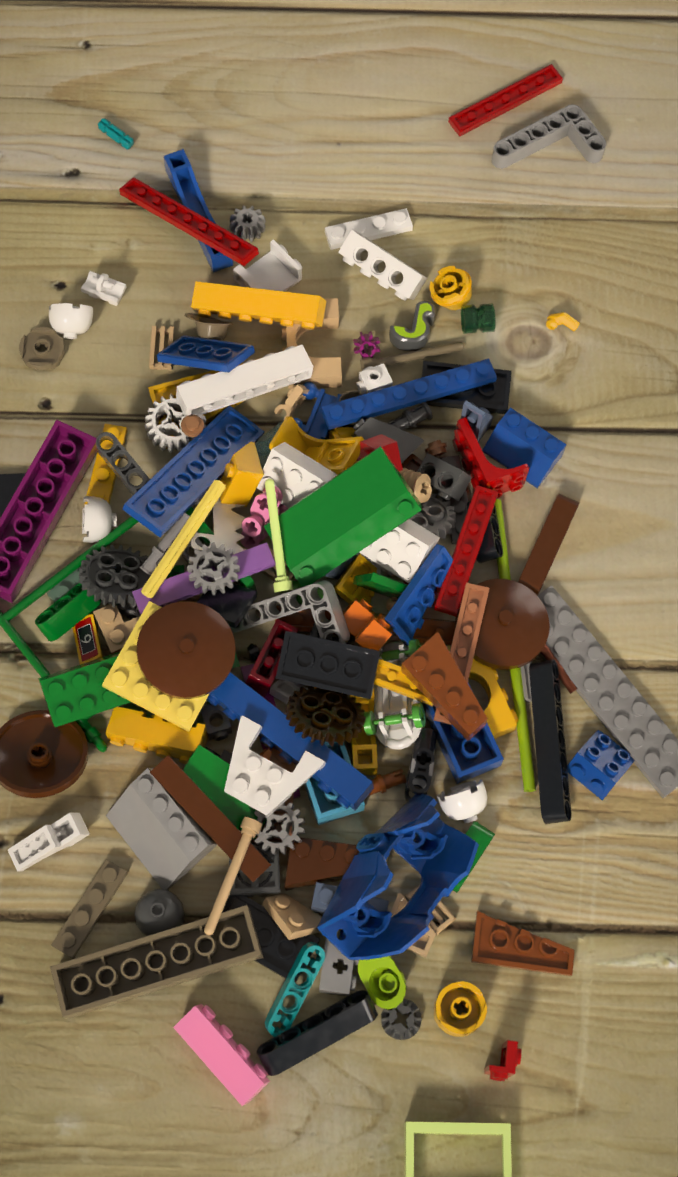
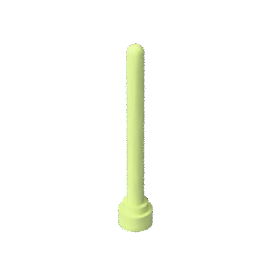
[265,479,293,593]

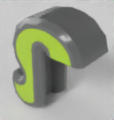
[389,301,435,351]

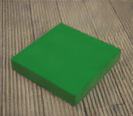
[353,572,408,598]

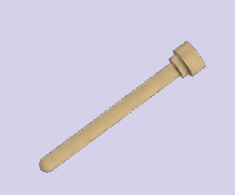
[204,817,263,935]

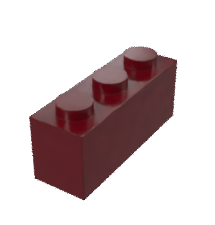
[245,619,298,698]

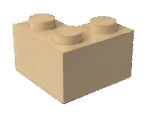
[93,604,140,654]

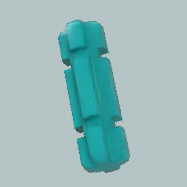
[98,118,134,150]

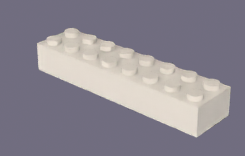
[257,442,439,583]

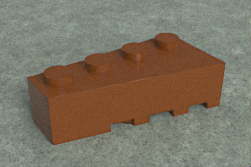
[401,632,488,741]

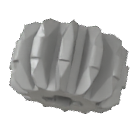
[229,205,266,243]

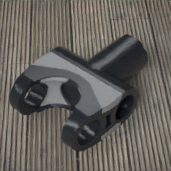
[404,728,437,802]

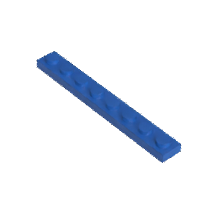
[321,359,497,430]

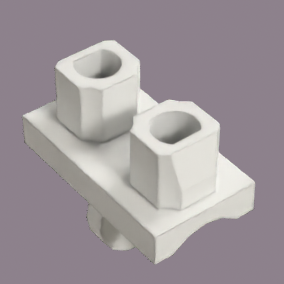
[81,271,127,306]

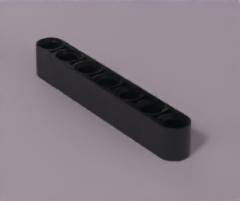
[529,659,572,824]

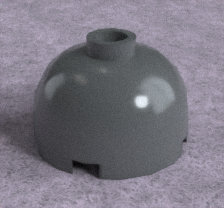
[134,889,185,936]

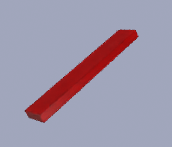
[448,64,563,137]
[434,485,499,617]

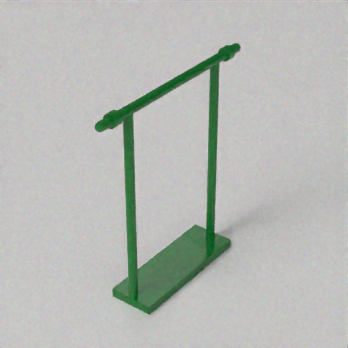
[0,507,258,752]

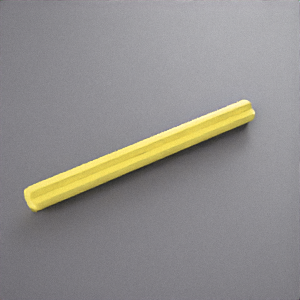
[141,480,226,599]

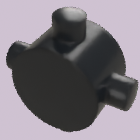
[247,643,260,661]

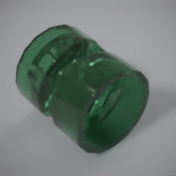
[461,303,496,334]

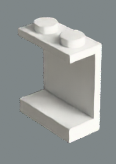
[233,239,302,292]

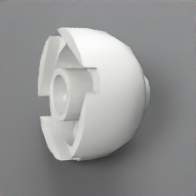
[49,303,93,339]
[82,496,117,543]
[437,780,487,823]

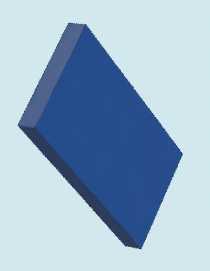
[157,335,255,373]

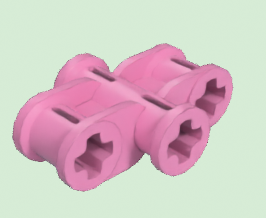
[240,486,283,549]

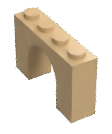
[282,298,342,389]

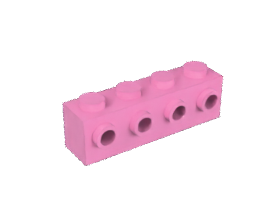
[173,1004,270,1106]

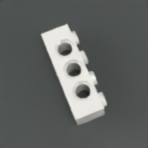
[338,230,427,301]

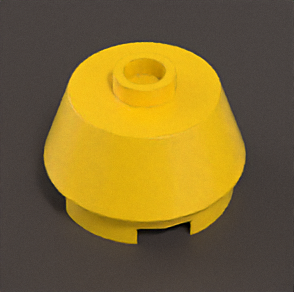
[430,266,472,310]

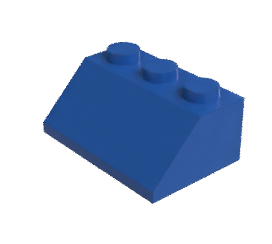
[482,407,567,489]

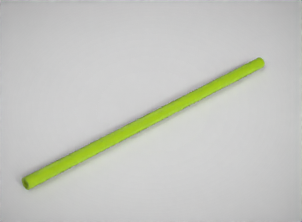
[495,499,536,792]

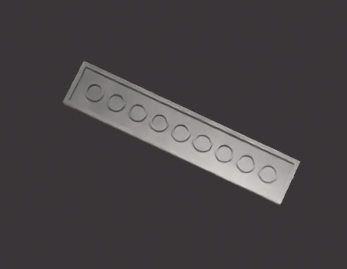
[538,585,678,798]

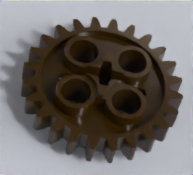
[285,686,366,746]

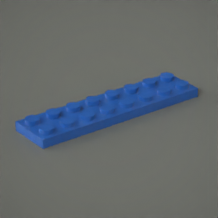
[122,406,265,537]

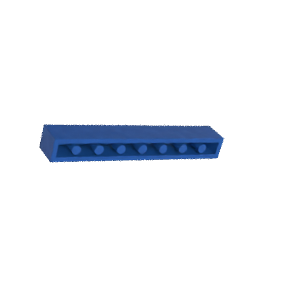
[207,672,374,811]

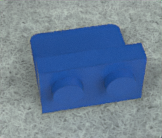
[567,730,634,800]

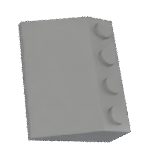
[106,768,217,890]

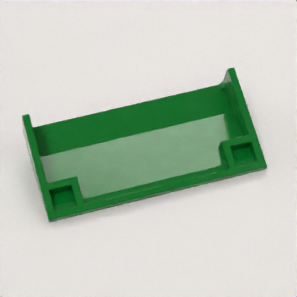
[264,446,422,587]

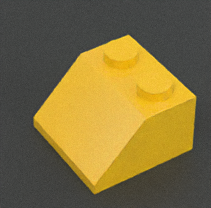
[219,442,264,507]

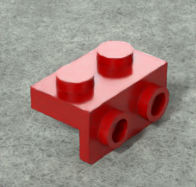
[484,1040,522,1081]

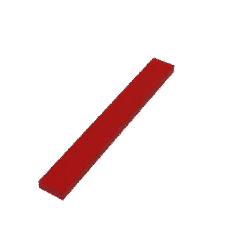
[119,177,259,266]

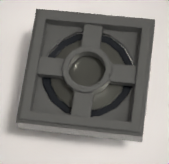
[229,842,280,897]

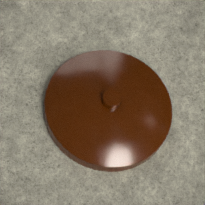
[455,579,550,670]
[137,601,236,699]
[0,710,89,798]

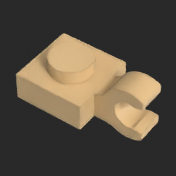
[275,384,310,420]

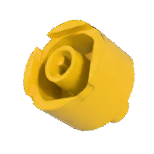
[433,981,487,1037]

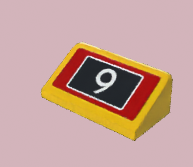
[72,614,103,665]

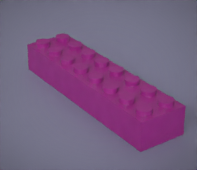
[0,420,97,604]

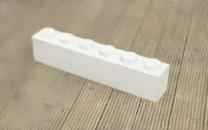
[176,345,313,417]

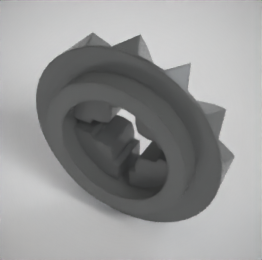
[381,999,422,1040]

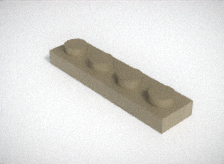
[51,859,128,959]

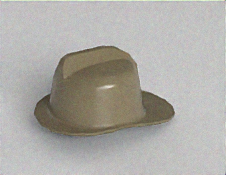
[184,313,233,341]

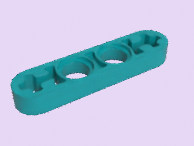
[265,942,325,1037]

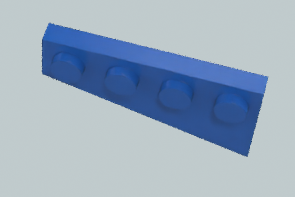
[385,544,453,646]

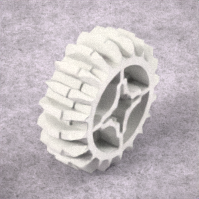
[145,394,206,454]

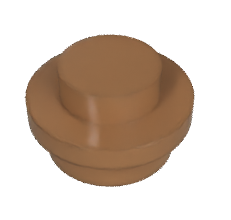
[181,415,204,437]
[425,440,447,457]

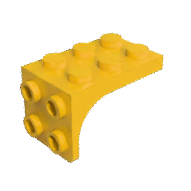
[269,416,364,475]

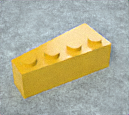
[105,707,208,764]

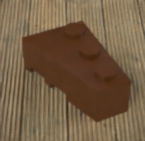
[285,838,359,891]

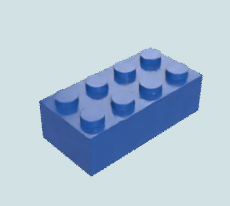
[421,683,504,784]

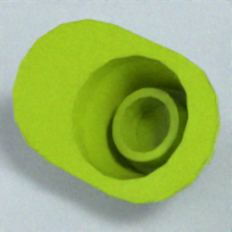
[358,956,406,1009]

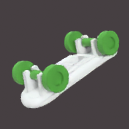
[363,639,426,749]

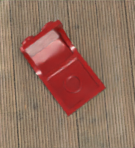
[452,417,529,498]

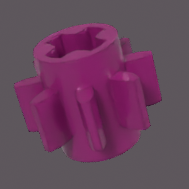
[353,331,380,358]

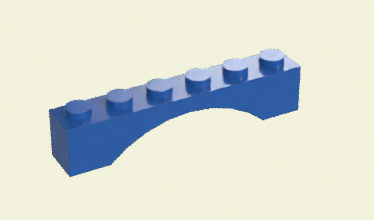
[164,149,233,273]

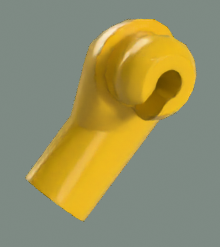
[546,312,580,331]

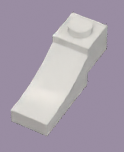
[8,812,90,872]

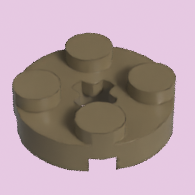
[19,327,65,370]

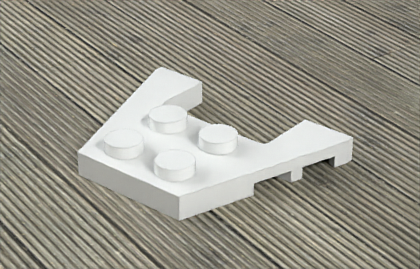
[224,715,326,817]

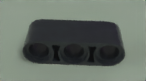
[467,501,503,563]

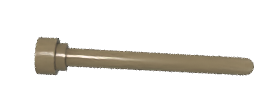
[360,342,464,370]

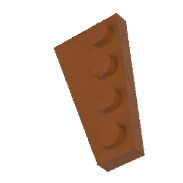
[471,911,574,976]

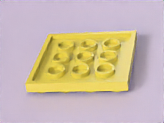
[102,601,210,732]

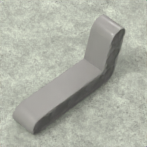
[492,104,606,169]
[230,580,350,644]

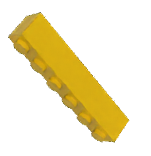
[191,281,326,330]

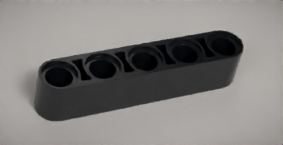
[256,990,378,1076]

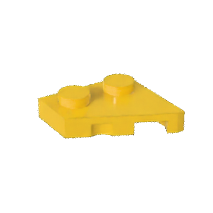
[334,554,377,610]

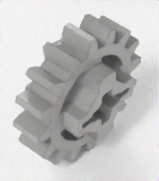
[187,542,240,595]
[254,802,305,855]

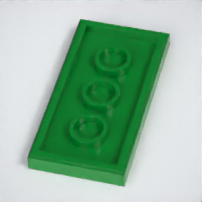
[182,744,267,840]

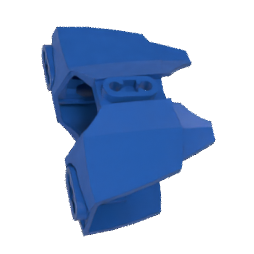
[317,794,479,960]

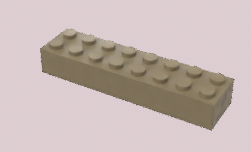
[50,905,264,1019]

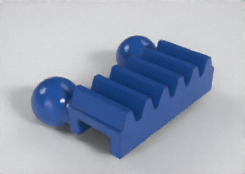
[293,382,341,439]

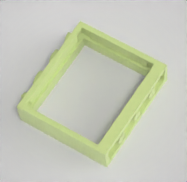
[404,1122,512,1177]

